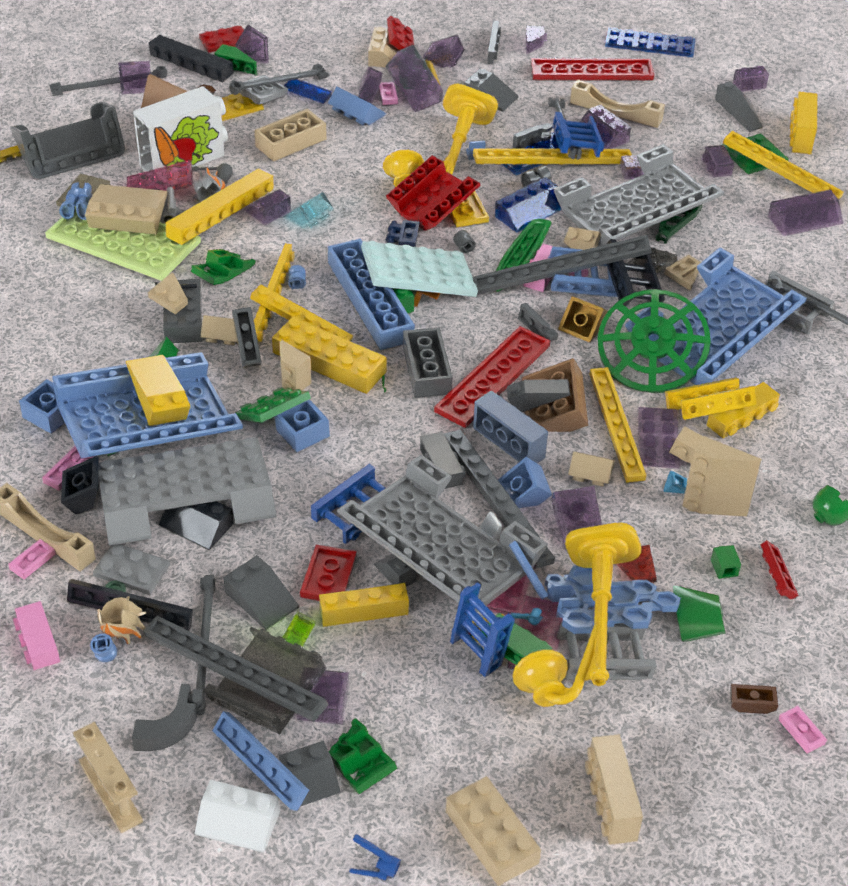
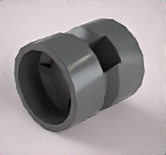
[521,166,552,193]

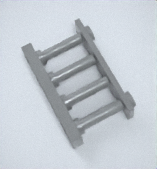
[768,270,834,335]
[556,623,657,680]

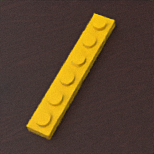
[250,284,353,341]

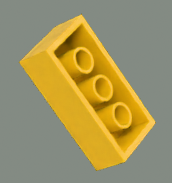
[789,91,818,154]

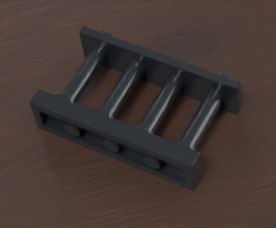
[607,239,665,307]

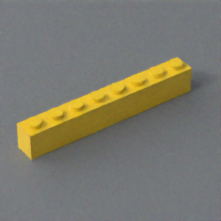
[166,168,274,245]

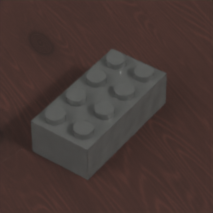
[163,279,202,343]
[403,327,453,398]

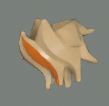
[97,596,146,645]

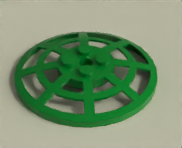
[598,289,711,393]

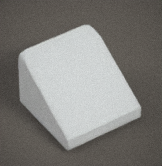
[479,511,502,540]

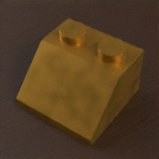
[558,296,608,342]

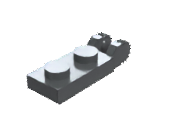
[512,123,553,149]

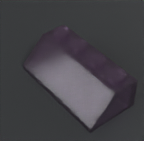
[386,45,443,112]
[768,190,844,236]

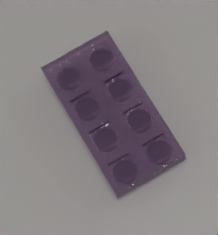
[638,407,680,469]

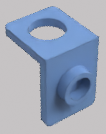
[466,141,486,160]

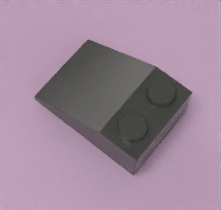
[464,68,519,112]
[223,555,299,630]

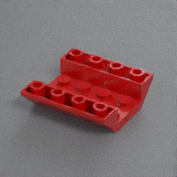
[386,155,481,231]

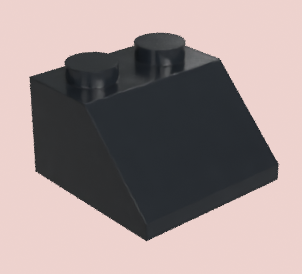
[61,456,99,514]

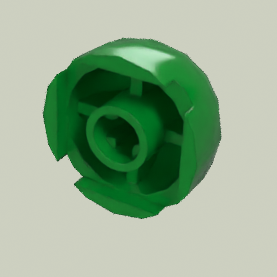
[812,485,848,526]

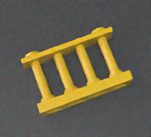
[665,377,757,420]

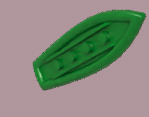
[496,219,552,292]

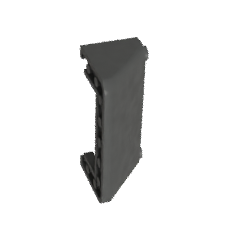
[10,101,125,179]

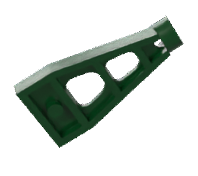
[655,205,703,244]

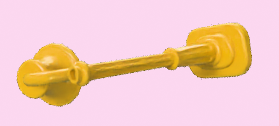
[383,83,498,187]
[512,522,641,707]

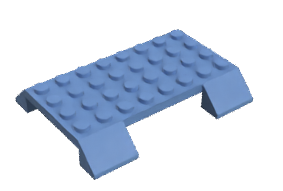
[625,247,807,385]

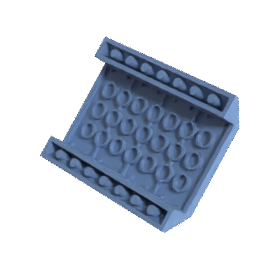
[52,352,243,459]

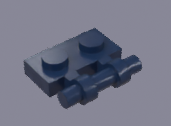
[386,220,420,247]

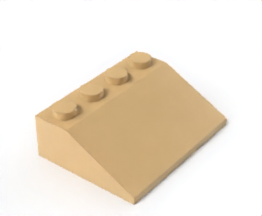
[85,184,167,235]
[682,436,762,517]

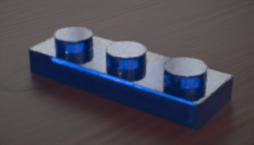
[284,79,332,104]

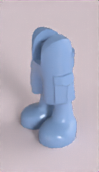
[59,182,92,220]

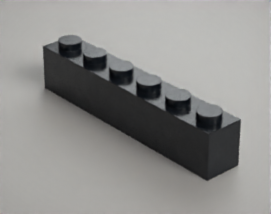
[148,35,233,82]

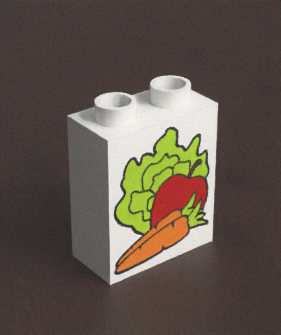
[133,86,228,181]

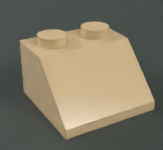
[201,315,237,346]
[280,340,311,390]
[568,451,615,487]

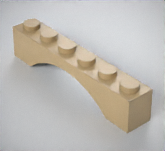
[570,80,665,128]
[0,483,96,571]

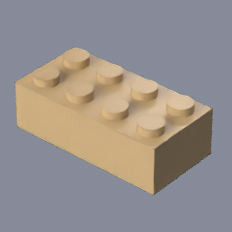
[254,108,326,162]
[585,734,643,845]
[446,776,541,886]

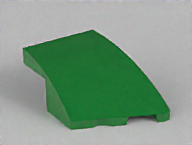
[191,249,256,285]
[673,585,726,642]
[329,718,398,794]

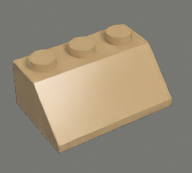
[368,27,401,68]

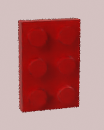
[387,15,415,52]
[199,25,251,53]
[300,544,357,601]

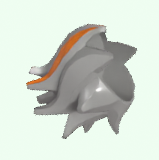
[191,167,226,202]

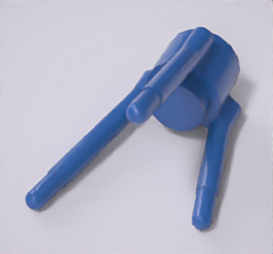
[349,834,401,881]

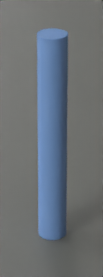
[509,541,549,600]

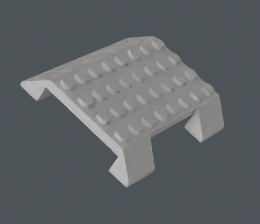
[554,144,724,246]
[98,437,277,546]
[337,455,548,612]

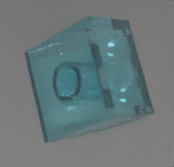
[283,192,334,229]

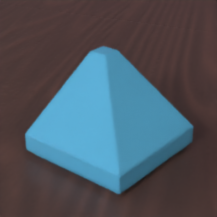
[664,470,687,494]

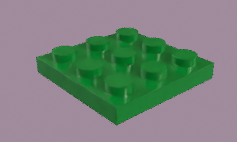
[721,133,789,175]
[235,387,311,422]

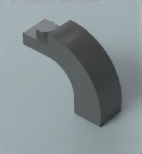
[132,684,197,752]

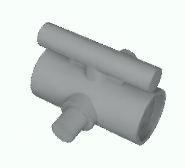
[161,187,186,224]

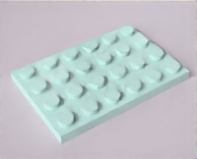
[361,241,478,297]

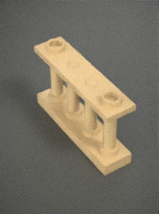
[72,722,143,833]

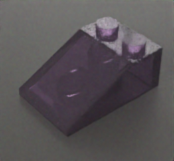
[551,486,602,552]

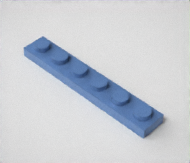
[212,711,309,811]

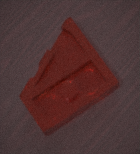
[617,545,657,583]

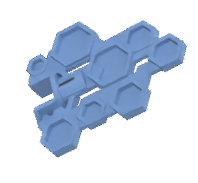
[545,565,681,634]

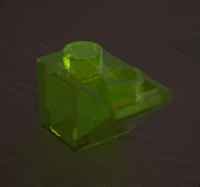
[279,611,316,654]

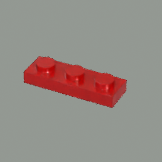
[760,540,799,599]

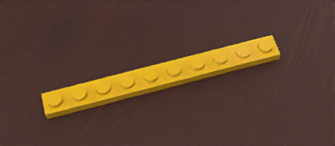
[473,148,634,165]

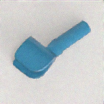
[511,608,543,625]

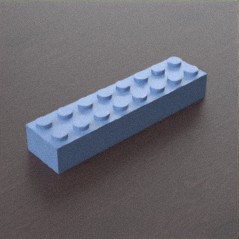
[328,238,415,350]

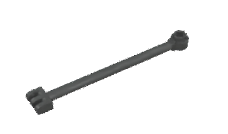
[229,64,329,95]
[50,66,168,96]
[548,97,582,160]
[766,275,848,325]
[192,575,215,715]

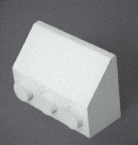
[195,780,280,853]

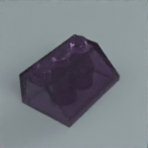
[579,105,631,149]

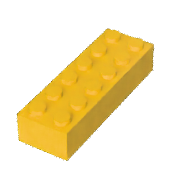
[272,317,387,394]

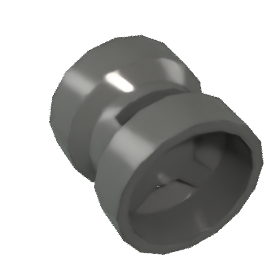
[453,230,476,254]

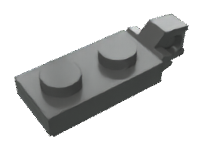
[518,303,558,341]

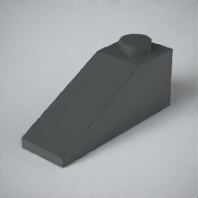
[507,379,570,412]

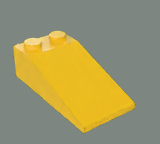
[126,355,190,426]

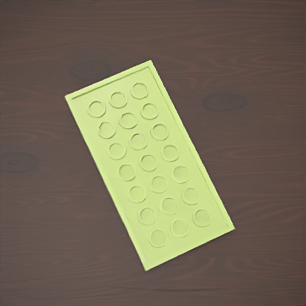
[45,206,201,281]

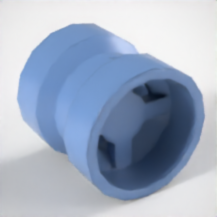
[288,265,306,289]
[90,633,117,662]

